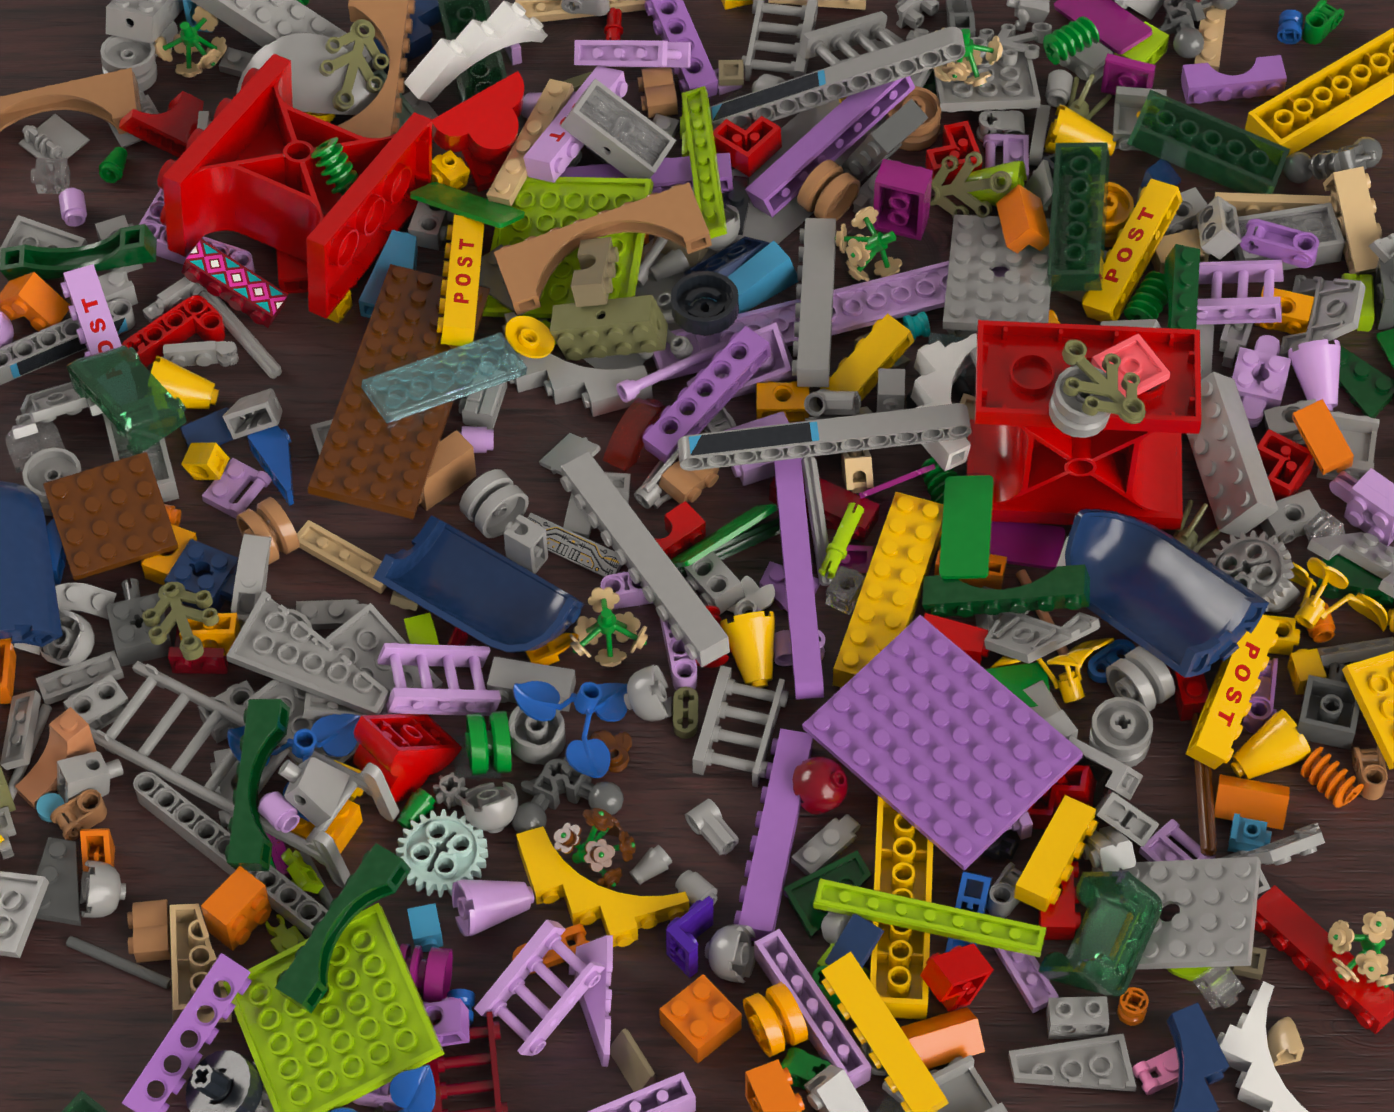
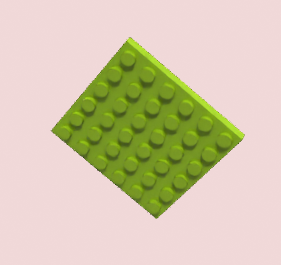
[483,176,654,318]
[223,903,445,1112]

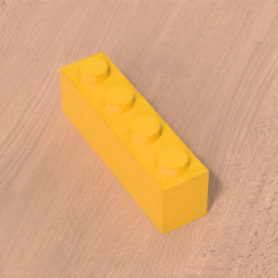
[820,313,915,401]
[1014,795,1098,912]

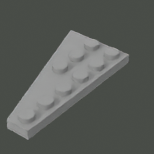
[226,590,389,715]

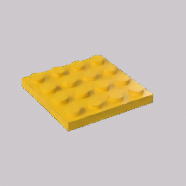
[1342,651,1394,770]

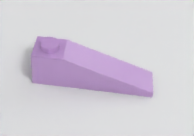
[687,323,797,398]
[569,935,613,1067]

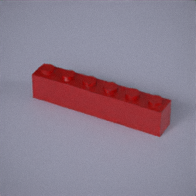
[1255,885,1394,1034]

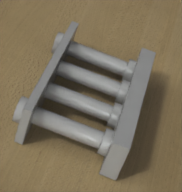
[742,0,818,81]
[799,11,899,66]
[692,666,789,787]

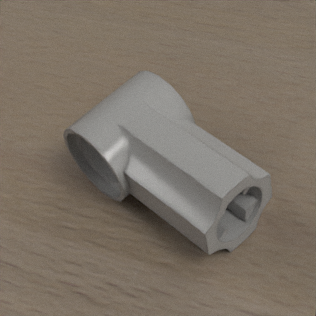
[804,389,861,416]
[685,799,739,856]

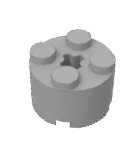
[509,706,566,765]

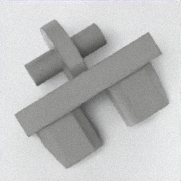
[895,0,939,29]

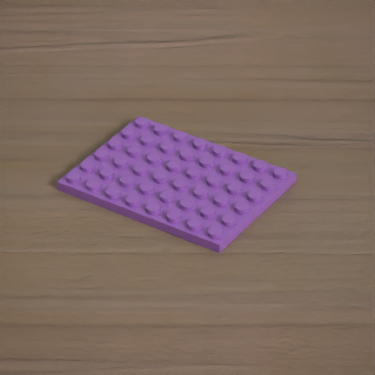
[802,615,1083,870]

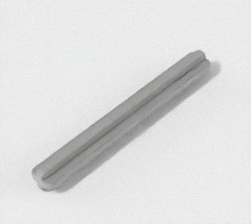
[200,289,282,379]
[801,457,834,586]

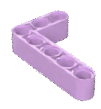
[139,188,255,273]
[601,572,697,690]

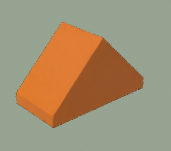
[80,828,115,872]

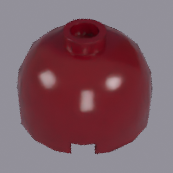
[792,757,848,814]

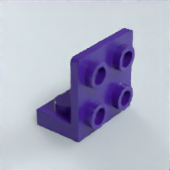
[666,896,713,978]

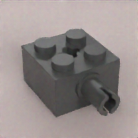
[1373,257,1394,330]
[106,578,172,667]
[1297,662,1360,750]

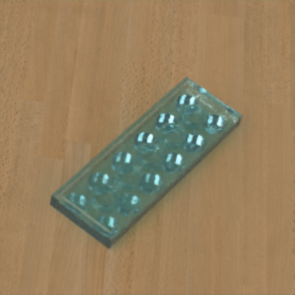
[361,332,527,423]

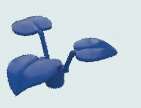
[513,681,628,778]
[227,713,360,822]
[329,1065,436,1112]

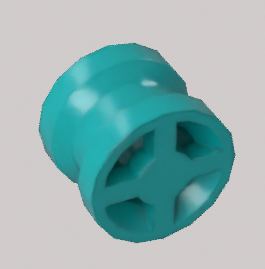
[903,311,930,340]

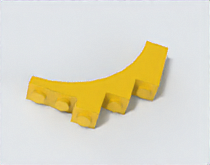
[516,826,689,947]

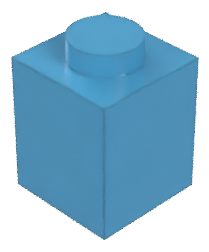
[407,903,443,952]

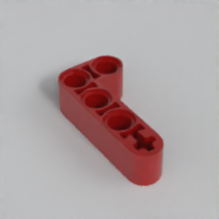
[122,295,226,371]

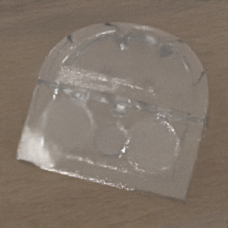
[6,421,65,473]

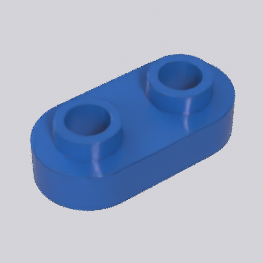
[1087,639,1135,683]

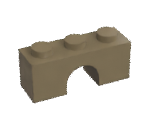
[571,237,619,307]

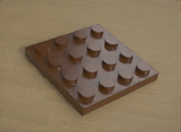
[43,452,179,581]

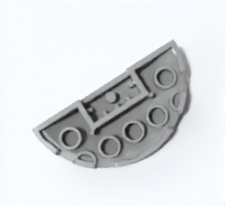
[237,33,379,115]

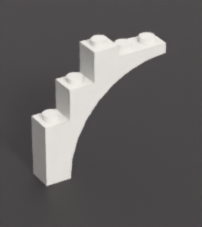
[404,1,548,102]
[911,333,977,471]
[1217,981,1309,1112]

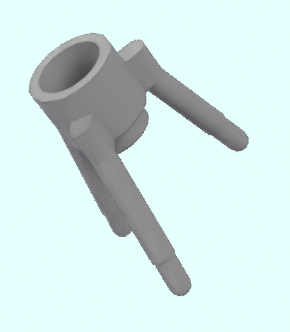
[634,449,679,509]

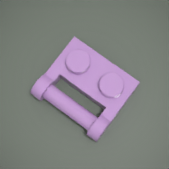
[983,134,1029,181]
[202,458,272,519]
[1139,819,1216,862]

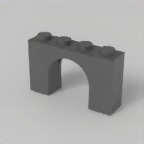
[841,99,929,183]

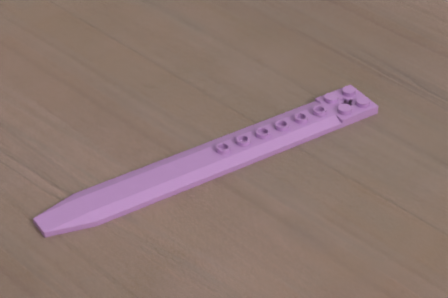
[652,261,1009,381]

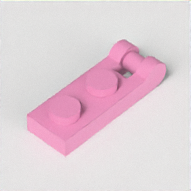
[1132,1047,1178,1095]

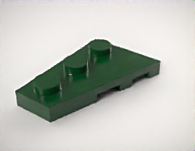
[1339,345,1394,418]
[783,850,871,940]

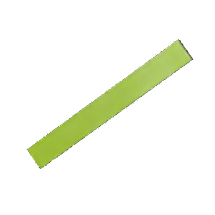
[681,86,727,239]
[813,878,1046,957]

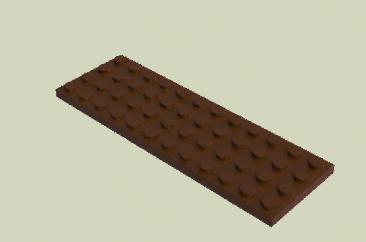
[308,264,490,519]

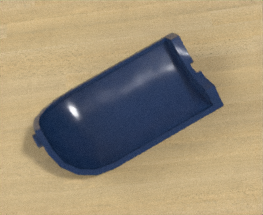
[0,481,63,647]
[1065,509,1269,678]
[373,515,585,653]

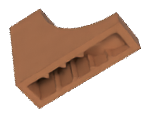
[15,707,97,809]

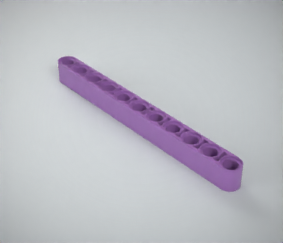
[773,458,824,700]

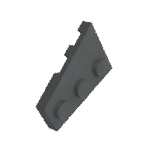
[479,244,526,316]
[36,837,81,926]

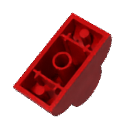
[432,71,524,165]
[353,714,462,802]

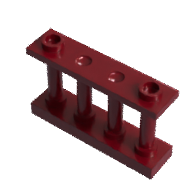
[426,1011,508,1112]

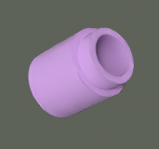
[59,188,87,227]
[459,426,494,453]
[258,792,300,833]

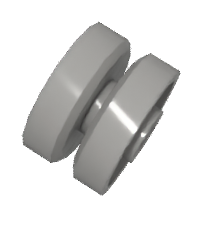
[100,35,157,91]
[1049,365,1113,438]
[23,447,82,516]
[459,469,529,538]
[1106,645,1175,712]
[1089,697,1153,767]

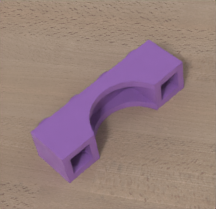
[1181,55,1287,104]

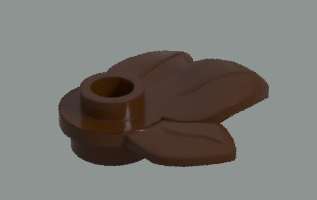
[590,730,632,773]

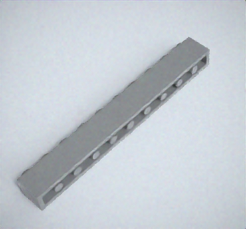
[560,451,730,667]

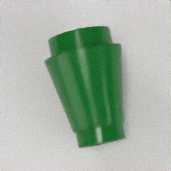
[99,147,128,183]
[397,788,436,830]

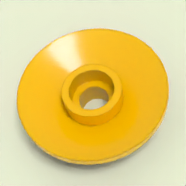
[505,316,555,358]

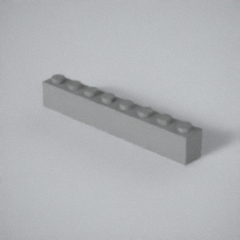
[792,218,836,387]

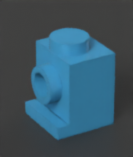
[1227,813,1272,852]

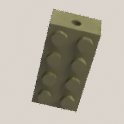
[550,295,668,361]

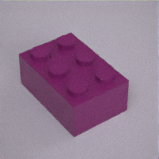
[872,159,933,241]

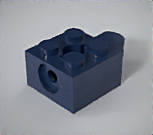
[164,539,239,612]

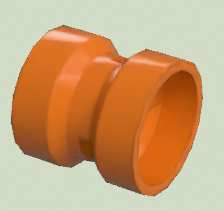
[1117,987,1149,1026]

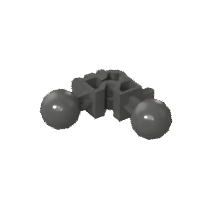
[1159,0,1238,58]
[1283,137,1383,183]
[512,756,624,833]

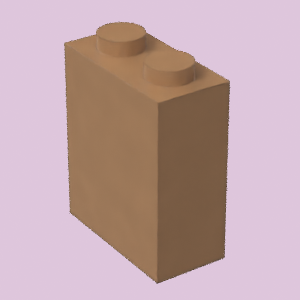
[419,430,476,511]

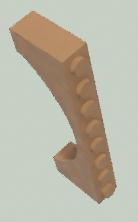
[338,0,415,138]
[0,68,141,134]
[494,182,712,315]

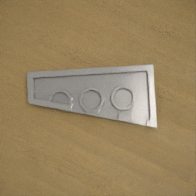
[1008,1034,1136,1092]

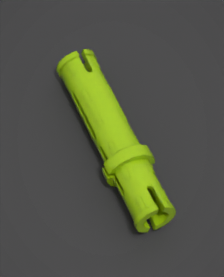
[818,503,864,579]

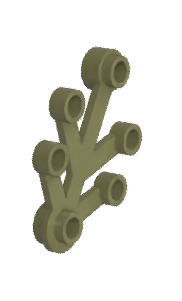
[319,19,389,112]
[930,151,1012,219]
[1062,340,1146,424]
[142,582,219,660]

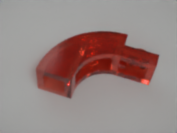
[603,398,666,471]

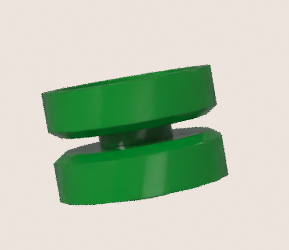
[465,711,512,776]

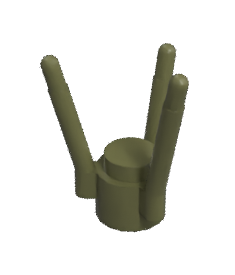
[1067,74,1112,121]
[1172,500,1220,553]

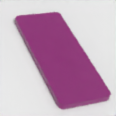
[1054,0,1152,55]
[990,521,1065,570]

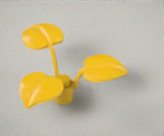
[1289,557,1388,632]
[991,638,1114,703]

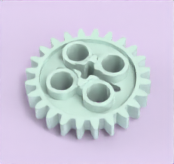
[396,809,488,897]

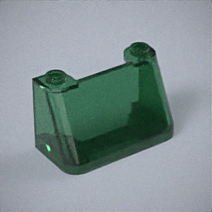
[67,345,187,456]
[1038,871,1162,996]

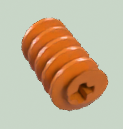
[1300,747,1364,808]

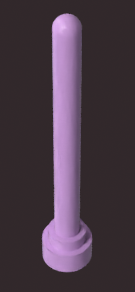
[616,341,728,403]

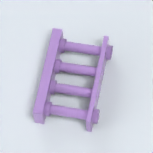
[574,40,691,68]
[1197,260,1284,325]
[377,643,501,716]
[474,920,605,1056]

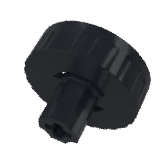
[671,271,739,336]
[185,1050,263,1112]

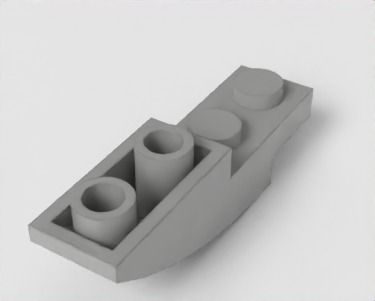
[231,534,272,629]

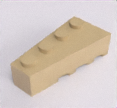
[1323,167,1382,275]
[170,904,232,1025]

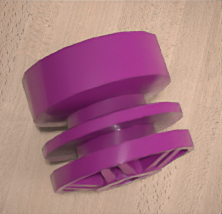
[400,943,453,1003]

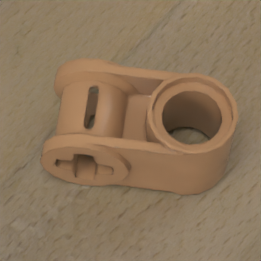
[1352,745,1388,800]
[50,789,107,841]

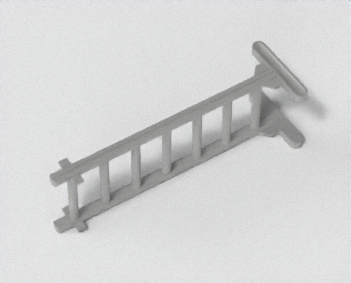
[90,660,400,889]

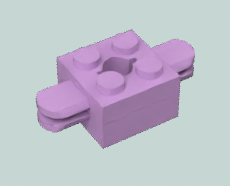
[1232,335,1291,428]
[1329,468,1394,546]

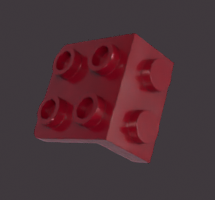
[168,626,228,674]

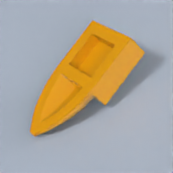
[525,633,579,665]

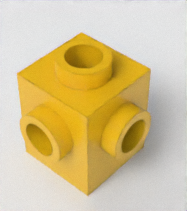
[432,150,470,190]

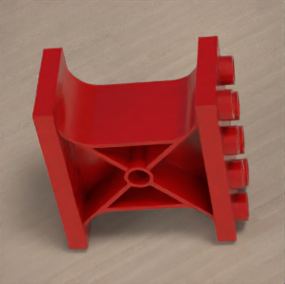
[157,54,432,319]
[966,320,1202,530]

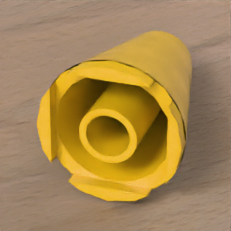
[1044,104,1116,159]
[145,356,219,409]
[720,611,775,688]
[1230,709,1312,779]

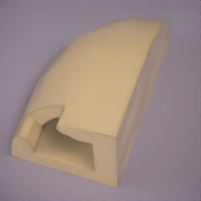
[1267,1017,1304,1066]

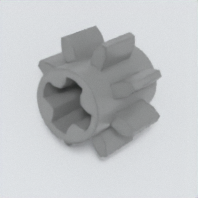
[433,772,468,809]

